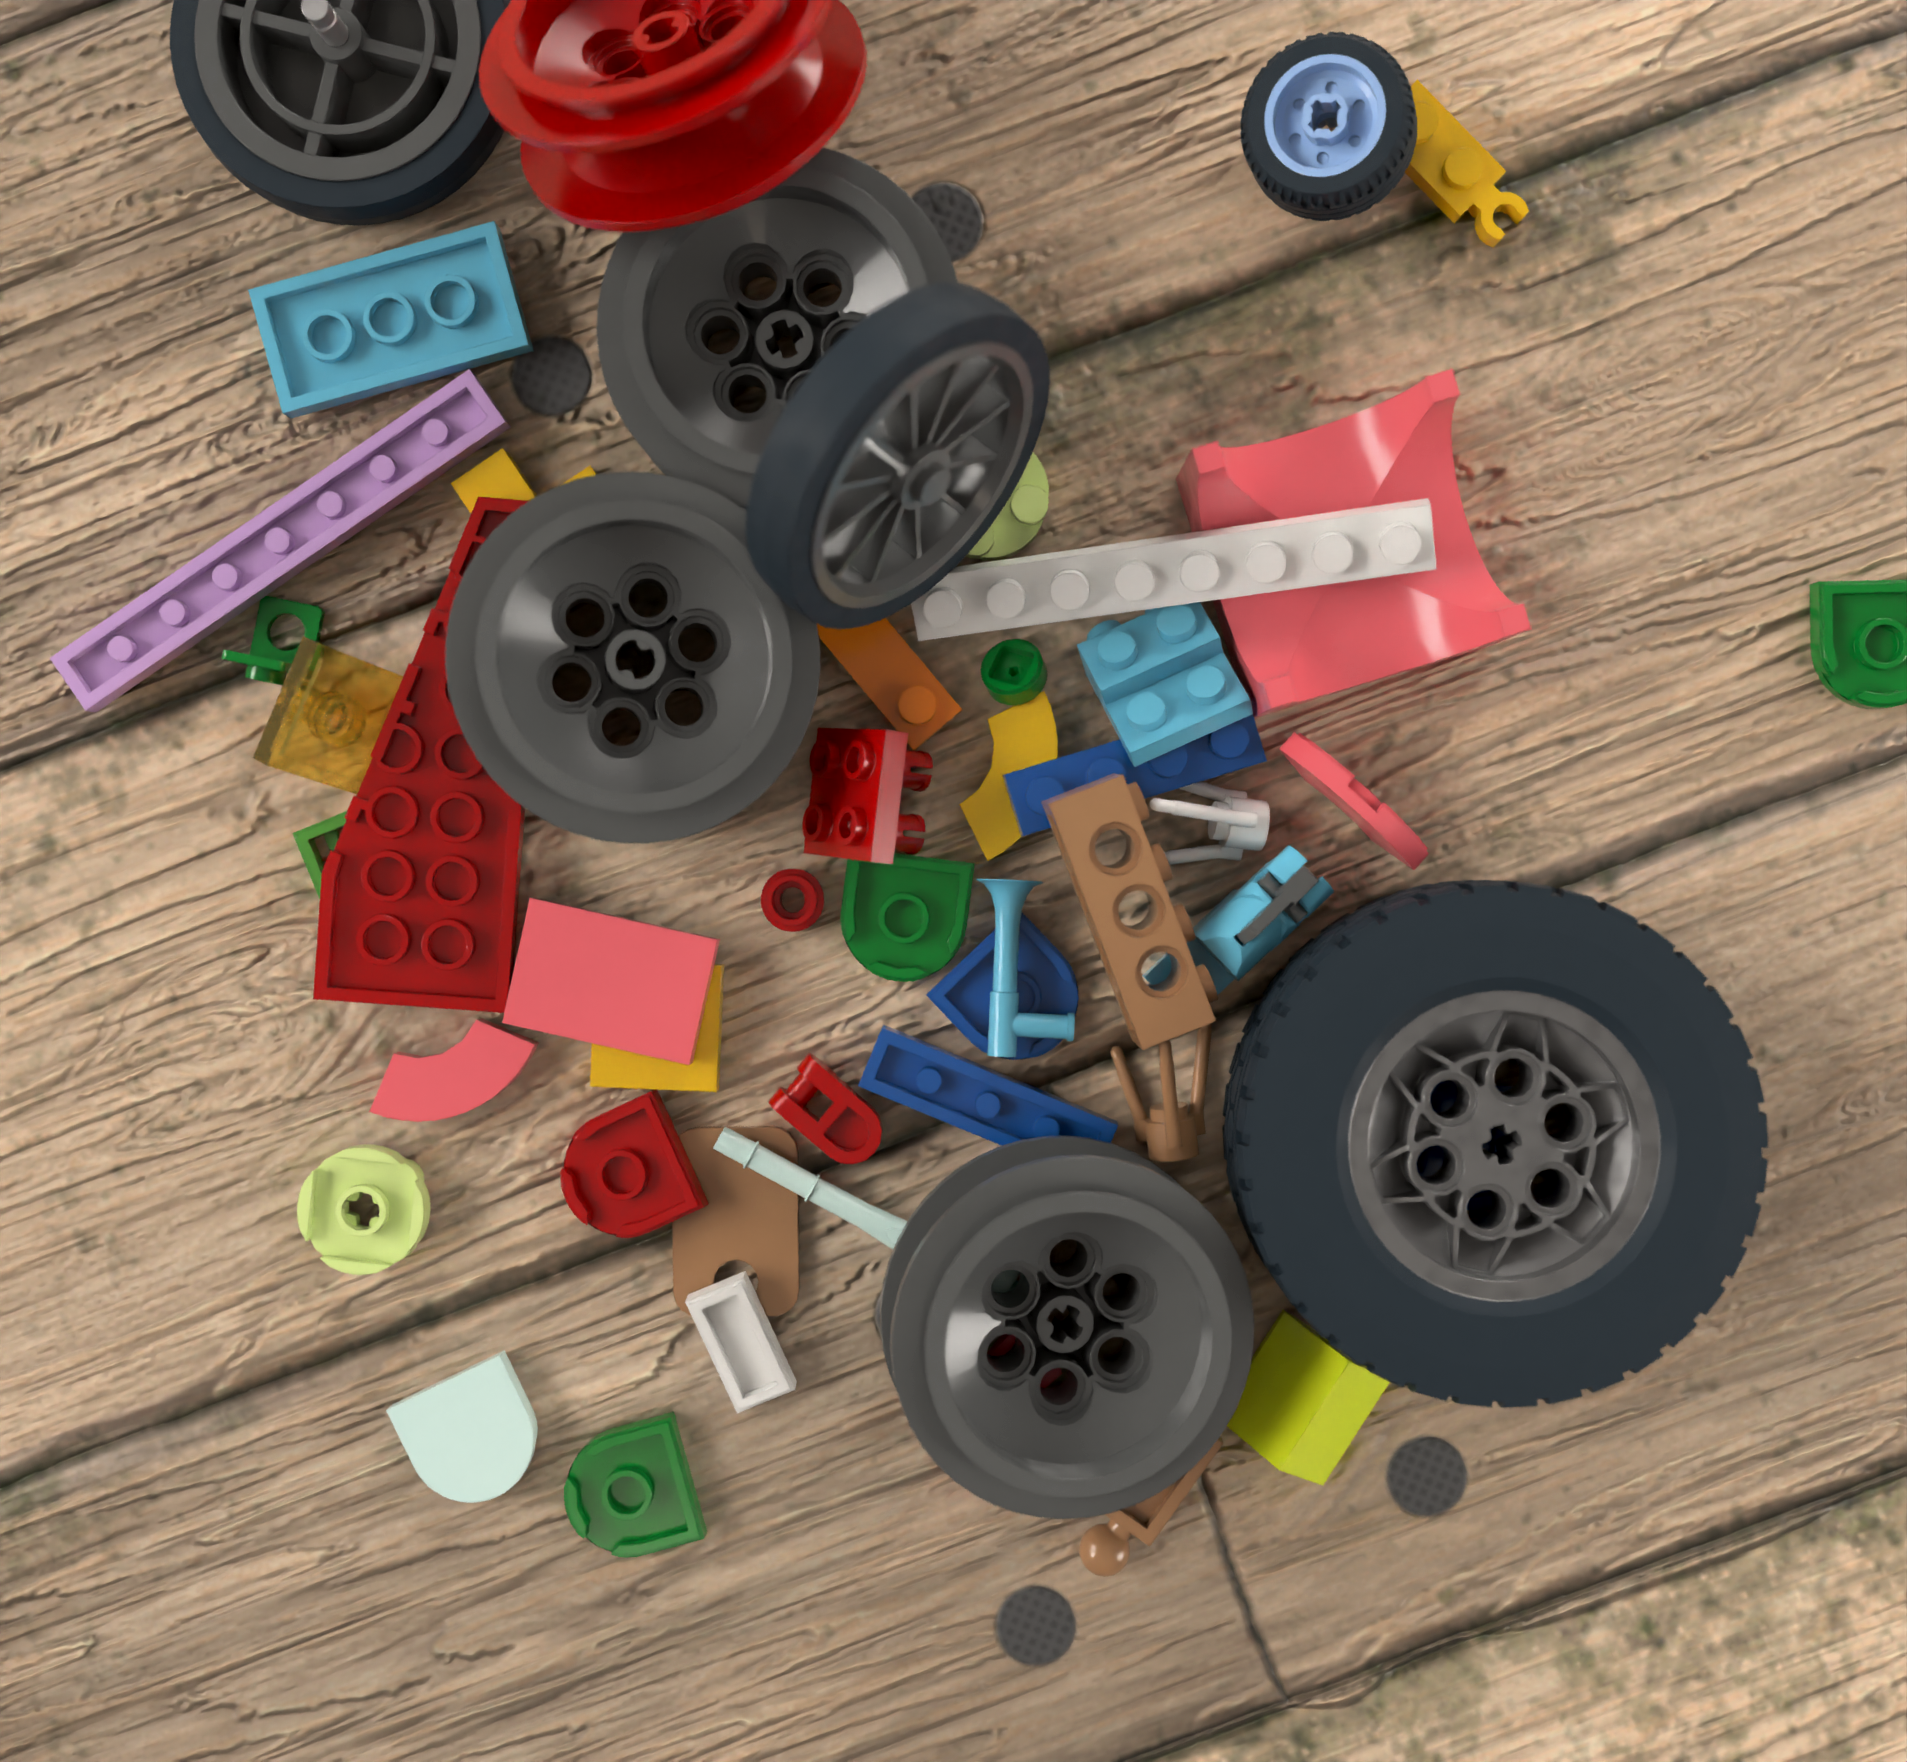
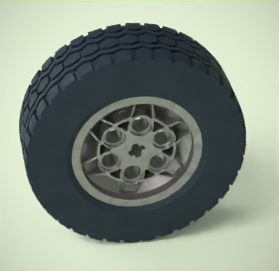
[1222,880,1769,1408]

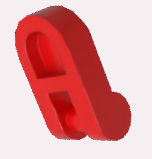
[768,1053,883,1165]

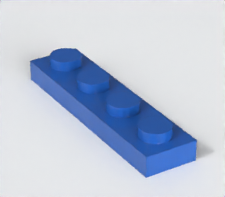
[1003,714,1267,836]
[858,1024,1118,1146]

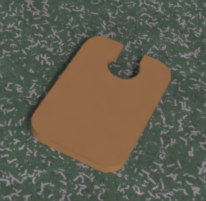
[672,1126,800,1316]

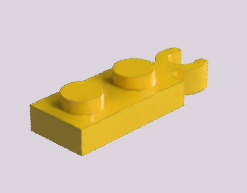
[1405,79,1529,248]

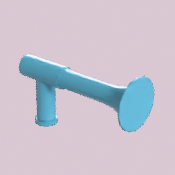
[976,879,1075,1057]

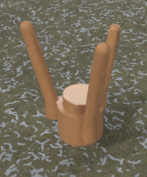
[1110,1006,1213,1162]

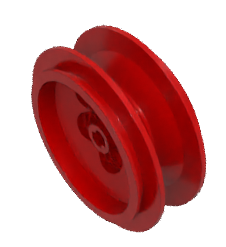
[479,0,867,232]

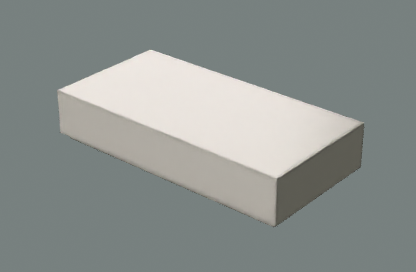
[685,1271,797,1413]

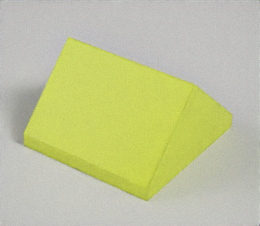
[1227,1309,1390,1486]

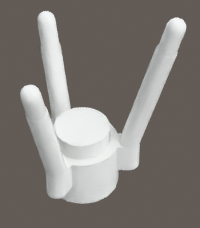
[1149,781,1270,865]

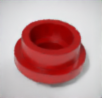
[761,868,825,932]

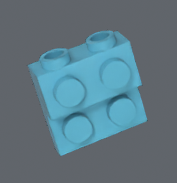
[1077,602,1253,767]

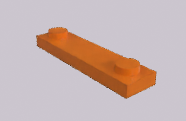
[816,618,962,751]

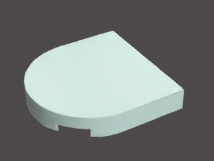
[386,1350,538,1503]

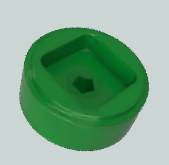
[981,639,1048,706]

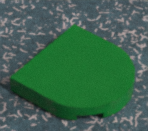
[1809,579,1907,709]
[840,853,975,982]
[564,1411,707,1558]

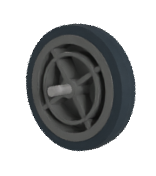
[170,0,511,226]

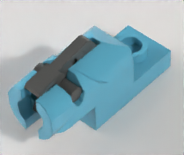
[1143,845,1334,995]

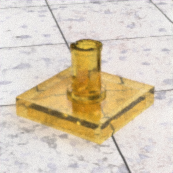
[253,636,403,795]

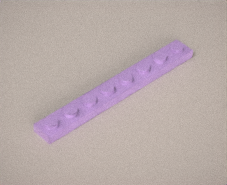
[50,369,511,713]

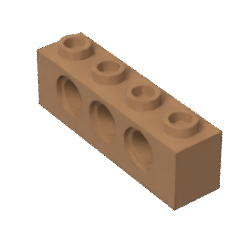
[1041,773,1218,1050]

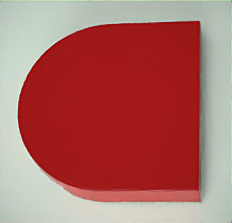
[560,1090,709,1238]

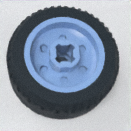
[1240,32,1417,221]

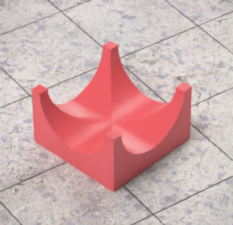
[1176,369,1531,718]

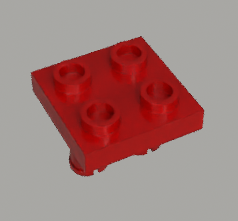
[802,728,933,864]

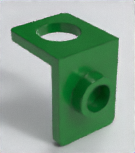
[221,596,325,686]

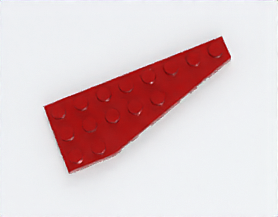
[313,497,528,1013]

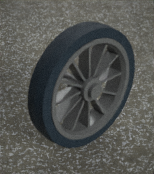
[746,282,1050,629]

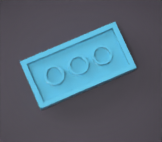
[248,221,534,419]

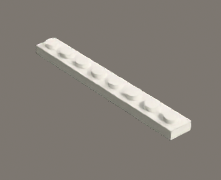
[911,498,1437,641]

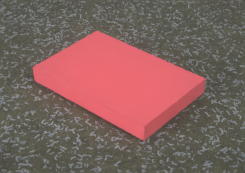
[502,897,720,1065]

